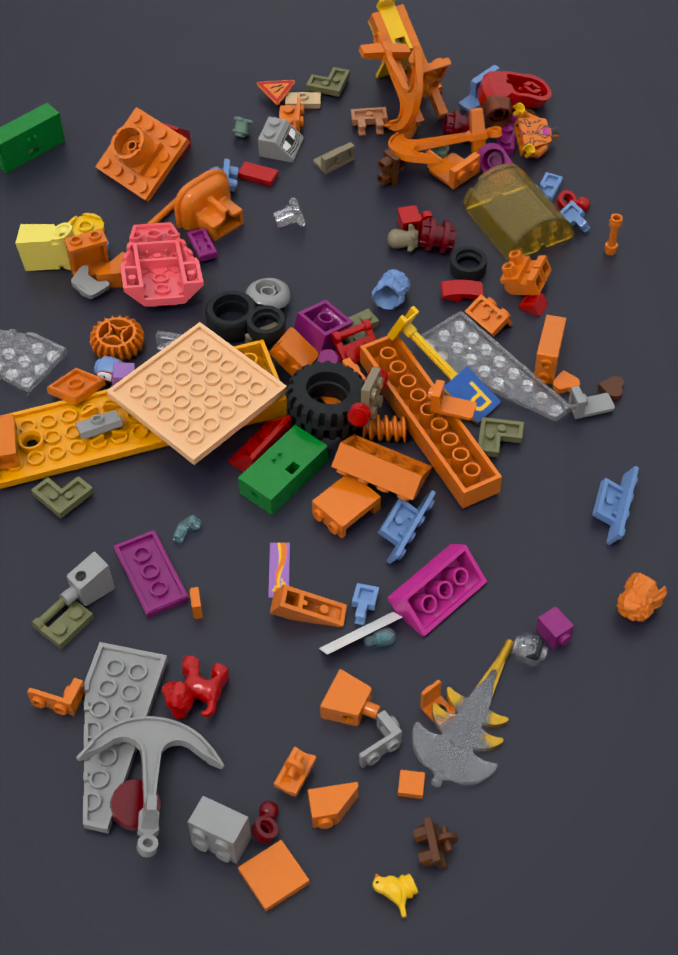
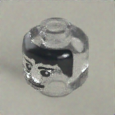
[512,632,548,666]

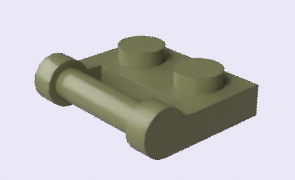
[31,596,94,649]

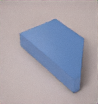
[539,172,563,203]

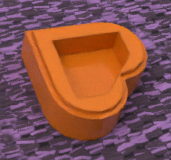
[553,370,580,394]

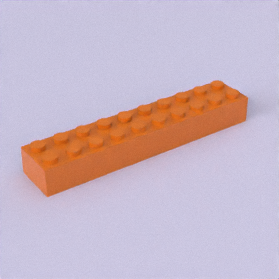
[360,336,502,509]

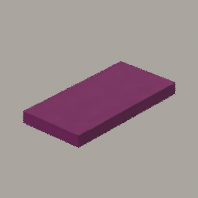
[113,530,189,618]

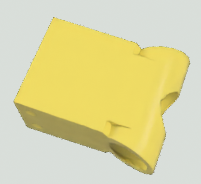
[15,222,75,271]

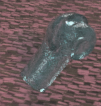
[172,515,201,543]

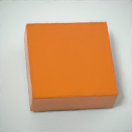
[190,587,203,620]
[398,770,425,799]

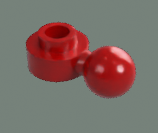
[556,190,590,211]

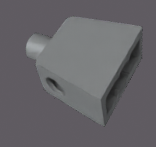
[60,551,115,606]

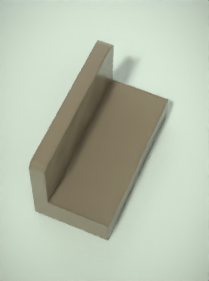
[313,142,355,174]

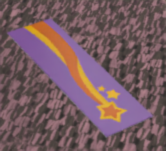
[268,542,290,598]

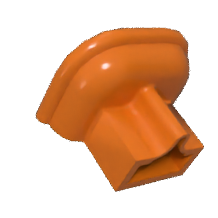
[174,169,244,241]

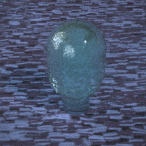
[364,627,396,648]

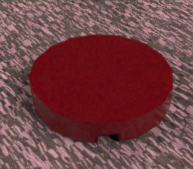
[110,779,161,831]

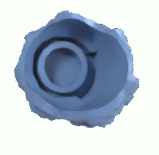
[372,269,411,310]

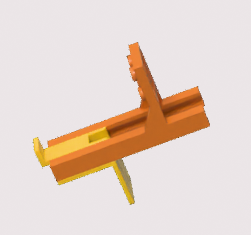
[368,0,452,127]

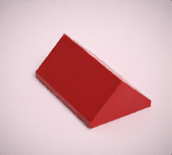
[228,415,292,472]

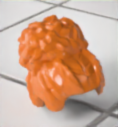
[616,572,667,622]

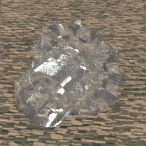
[273,197,305,228]

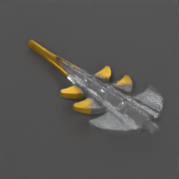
[411,639,515,787]

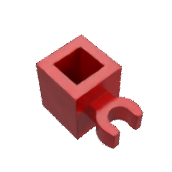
[397,205,432,233]

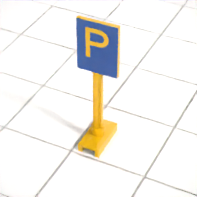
[387,306,501,425]

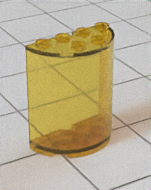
[463,163,574,262]

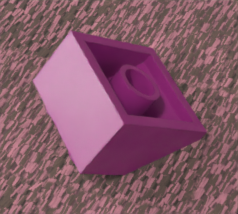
[294,300,353,353]

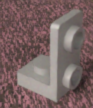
[568,386,615,419]

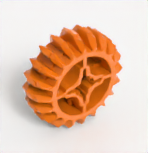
[90,314,145,362]

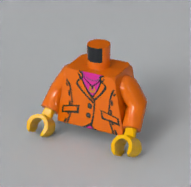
[513,102,559,159]

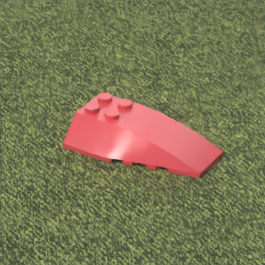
[120,222,204,307]

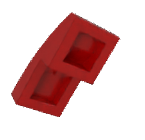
[440,280,484,303]

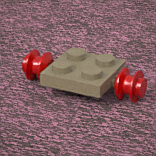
[348,367,389,427]

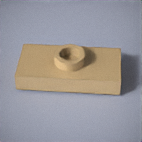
[285,92,321,109]

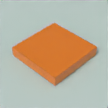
[47,368,106,405]
[238,840,310,912]

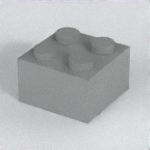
[188,796,252,864]

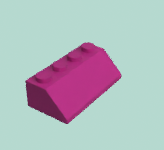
[387,544,488,636]

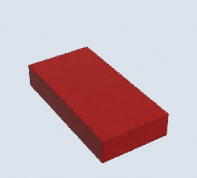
[238,162,279,187]

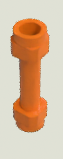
[604,214,623,255]

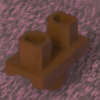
[377,149,405,187]
[413,816,458,870]

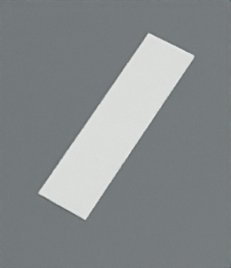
[319,612,402,654]

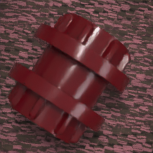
[442,109,469,144]
[418,217,456,254]

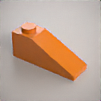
[270,585,347,627]

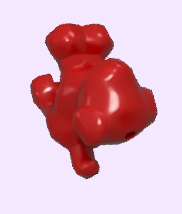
[161,656,229,719]

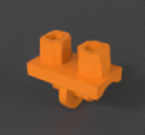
[274,747,317,797]

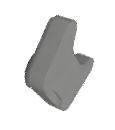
[71,265,110,299]

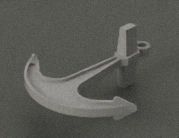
[76,716,225,857]

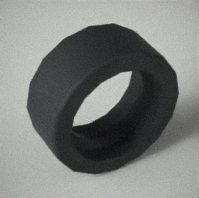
[450,246,487,281]
[247,305,286,344]

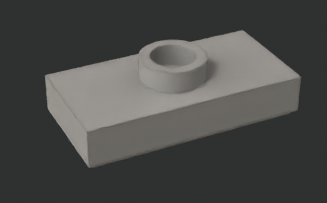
[75,410,123,439]

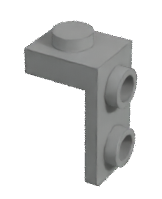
[359,710,402,768]

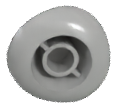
[245,278,290,309]

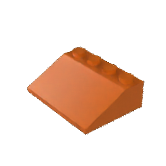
[331,434,433,501]

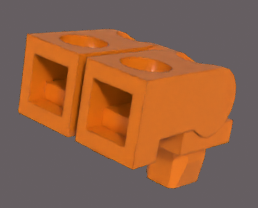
[500,250,552,295]

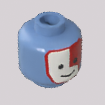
[94,356,122,384]

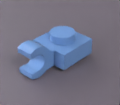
[558,201,590,233]
[352,583,379,625]

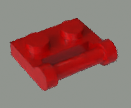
[331,318,376,363]

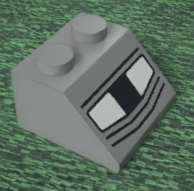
[258,117,304,163]

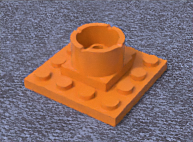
[95,107,190,202]

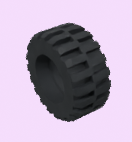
[286,361,365,440]

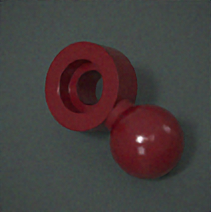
[251,801,279,843]

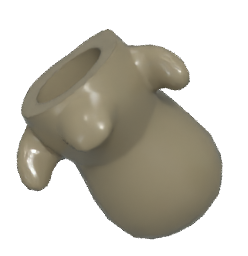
[387,224,418,252]

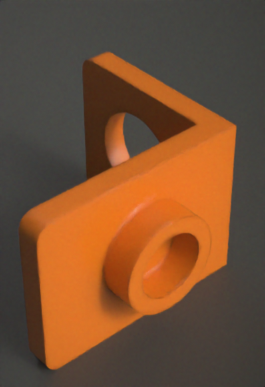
[420,680,456,726]

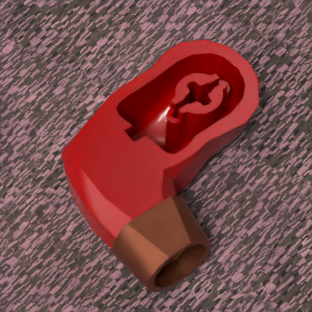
[477,71,552,127]

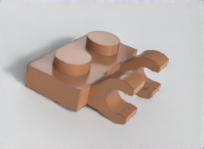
[351,107,388,136]

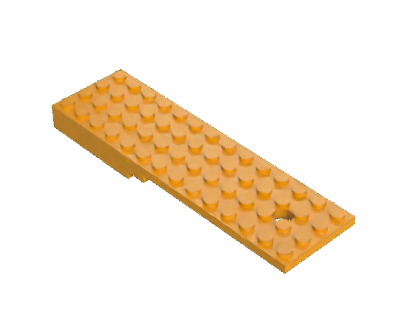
[0,339,287,489]

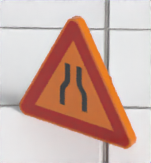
[257,80,295,105]

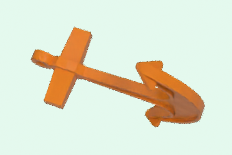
[359,31,426,131]
[388,107,502,168]

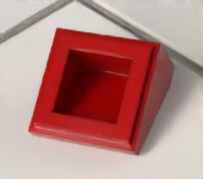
[518,293,548,316]

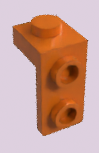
[428,379,477,421]

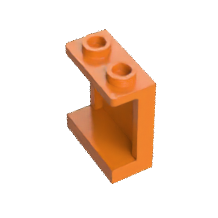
[64,228,110,280]
[0,414,20,470]
[312,474,381,539]

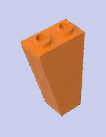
[533,315,566,385]

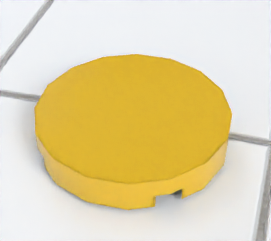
[68,213,105,235]

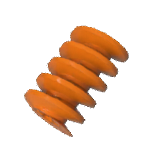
[363,414,407,443]

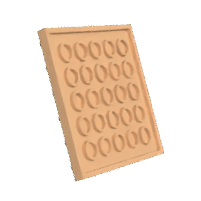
[107,322,287,465]

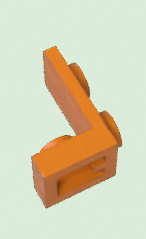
[27,678,85,716]

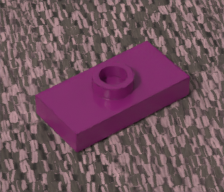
[187,228,218,262]

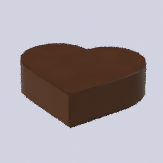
[598,376,624,401]

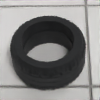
[205,291,258,342]

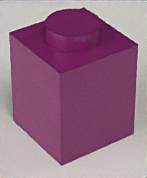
[536,606,574,649]

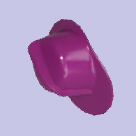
[478,143,514,185]

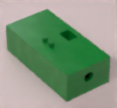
[0,103,65,173]
[238,425,328,515]

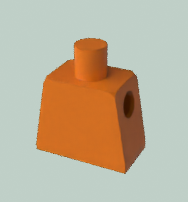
[320,669,381,726]

